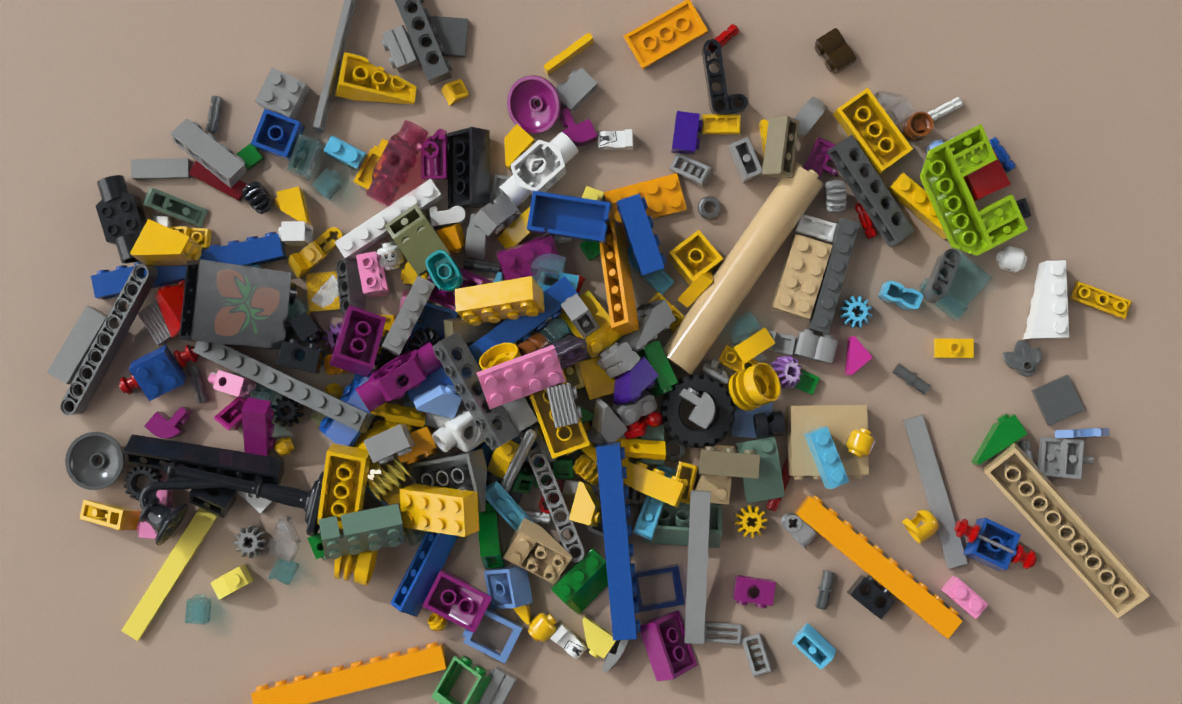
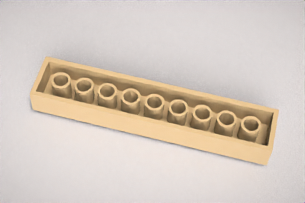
[984,442,1150,619]

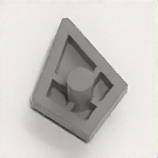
[702,358,729,384]

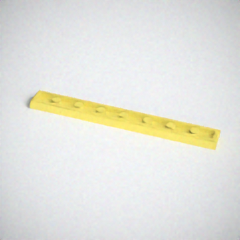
[121,508,218,641]

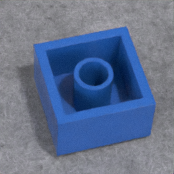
[251,109,305,161]

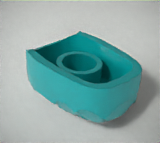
[425,250,463,291]

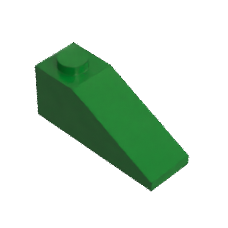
[971,413,1027,465]

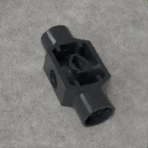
[96,175,147,264]

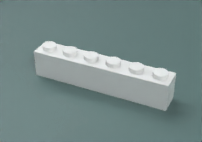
[334,179,443,259]

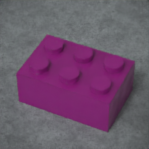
[497,234,564,282]
[330,305,386,377]

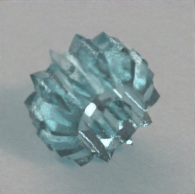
[540,318,571,348]

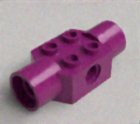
[355,342,443,412]

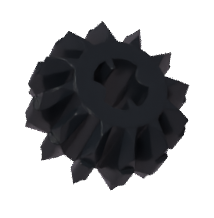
[243,181,274,214]
[408,327,442,351]
[271,395,305,427]

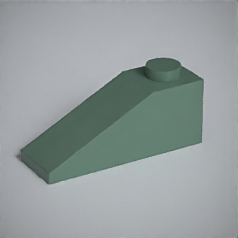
[142,187,208,228]

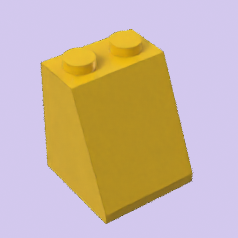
[130,219,202,266]
[559,290,622,359]
[578,356,615,401]

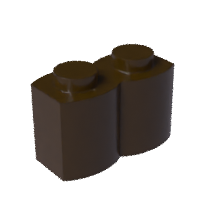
[814,28,857,75]

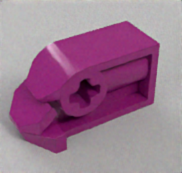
[421,129,448,180]

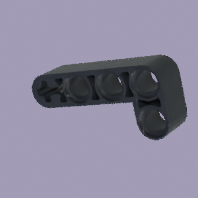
[702,39,748,115]

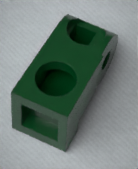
[512,461,536,494]

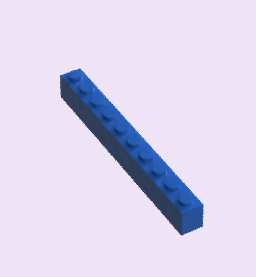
[91,232,287,300]
[407,276,580,413]
[390,441,495,617]
[596,442,641,641]

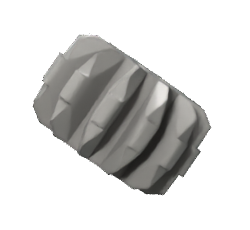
[824,180,847,213]
[233,525,267,559]

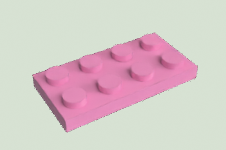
[477,345,566,409]

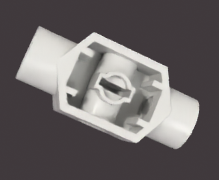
[499,132,579,207]

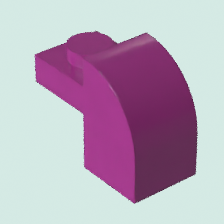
[559,108,597,146]
[144,407,192,438]

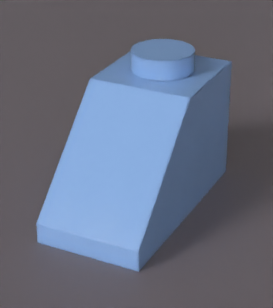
[413,385,462,419]

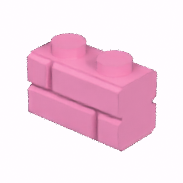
[941,576,988,619]

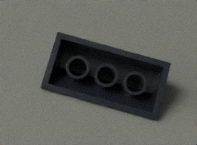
[448,127,490,208]

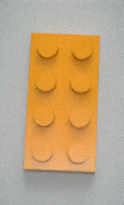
[623,0,708,70]
[604,173,687,226]

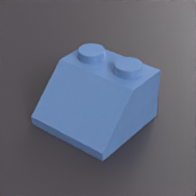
[484,565,533,609]

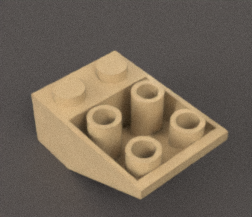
[503,518,572,584]

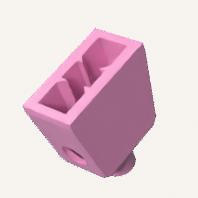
[208,370,259,398]

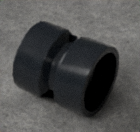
[753,411,785,439]

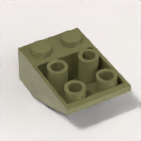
[384,204,451,276]

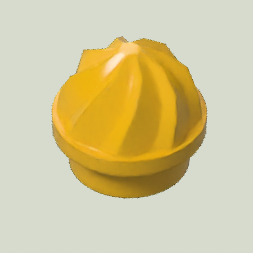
[324,383,343,399]
[274,436,294,455]
[427,613,447,632]

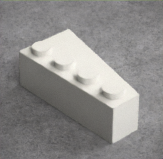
[1023,260,1069,340]

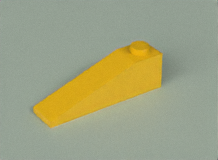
[335,52,417,105]

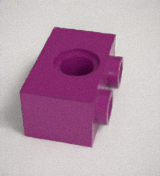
[732,574,776,608]

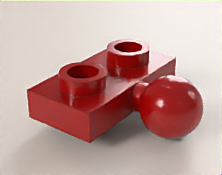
[624,412,663,440]

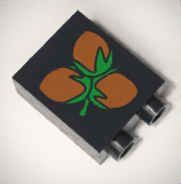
[179,259,297,350]

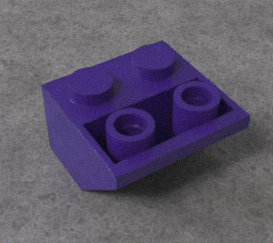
[614,357,659,405]

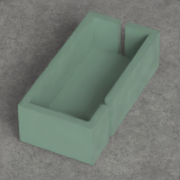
[318,504,404,559]

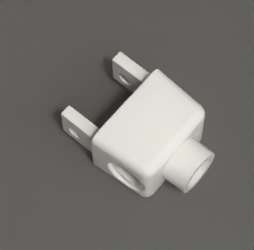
[432,392,494,453]

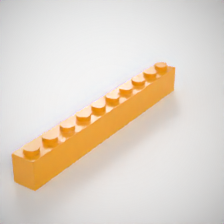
[794,495,962,639]
[251,641,449,704]

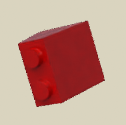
[963,150,1011,202]
[154,280,185,338]

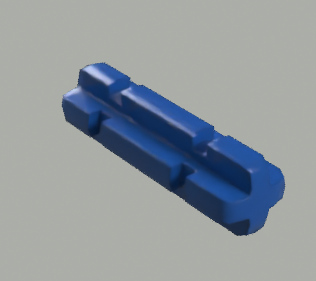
[989,137,1016,172]

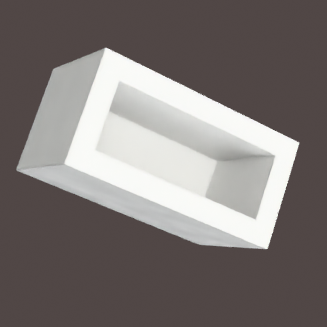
[278,221,313,246]

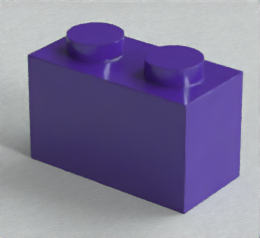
[671,111,702,155]

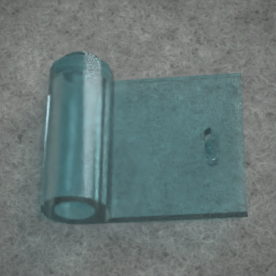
[919,249,992,321]

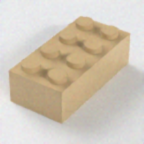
[770,234,833,321]

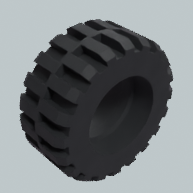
[660,374,736,448]

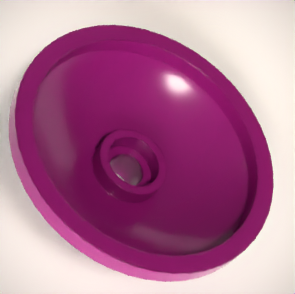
[507,75,561,133]

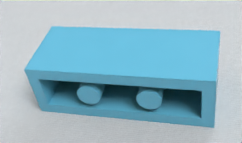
[804,426,849,489]

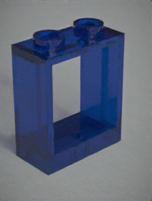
[632,564,685,612]

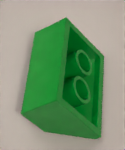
[551,546,608,615]

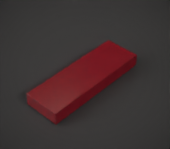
[189,161,248,201]

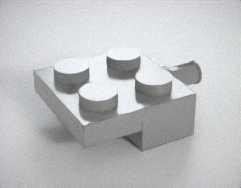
[1038,437,1094,479]

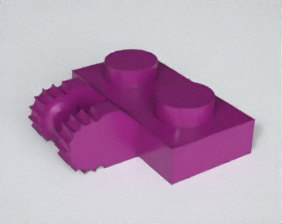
[803,137,838,179]

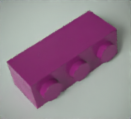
[242,397,275,456]

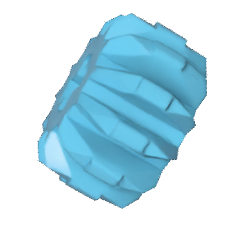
[839,296,873,328]

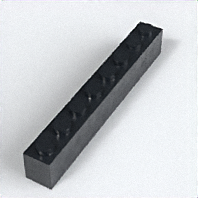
[123,434,285,485]

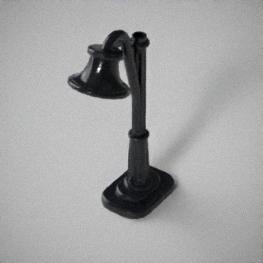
[139,461,324,546]

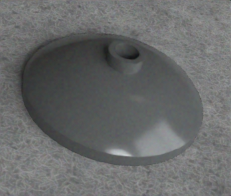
[65,432,125,490]

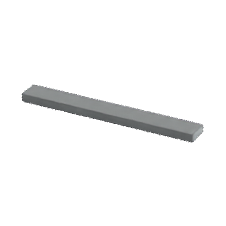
[313,0,357,132]
[903,415,968,569]
[684,490,711,644]

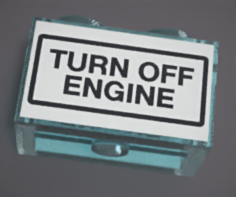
[287,134,322,180]

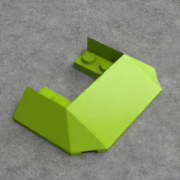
[920,124,1028,256]

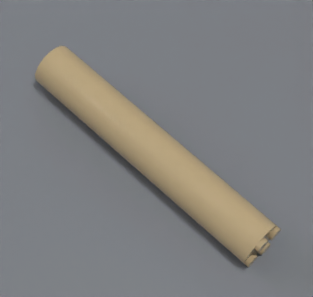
[663,161,823,375]

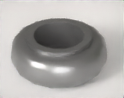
[698,196,721,220]

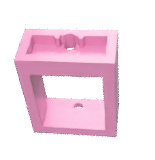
[356,251,390,298]

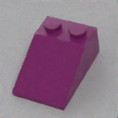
[422,569,492,633]

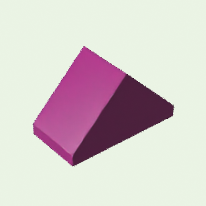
[845,336,873,376]
[214,397,246,431]

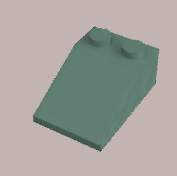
[735,436,785,504]

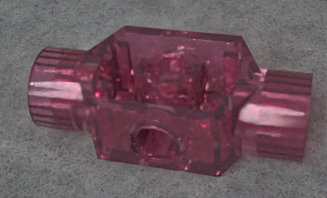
[365,120,429,207]

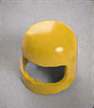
[901,509,939,544]

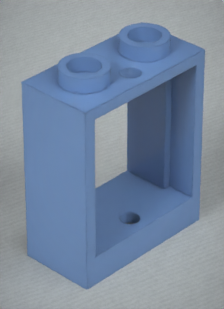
[462,607,524,664]

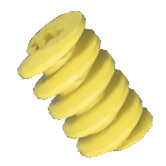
[368,459,411,501]

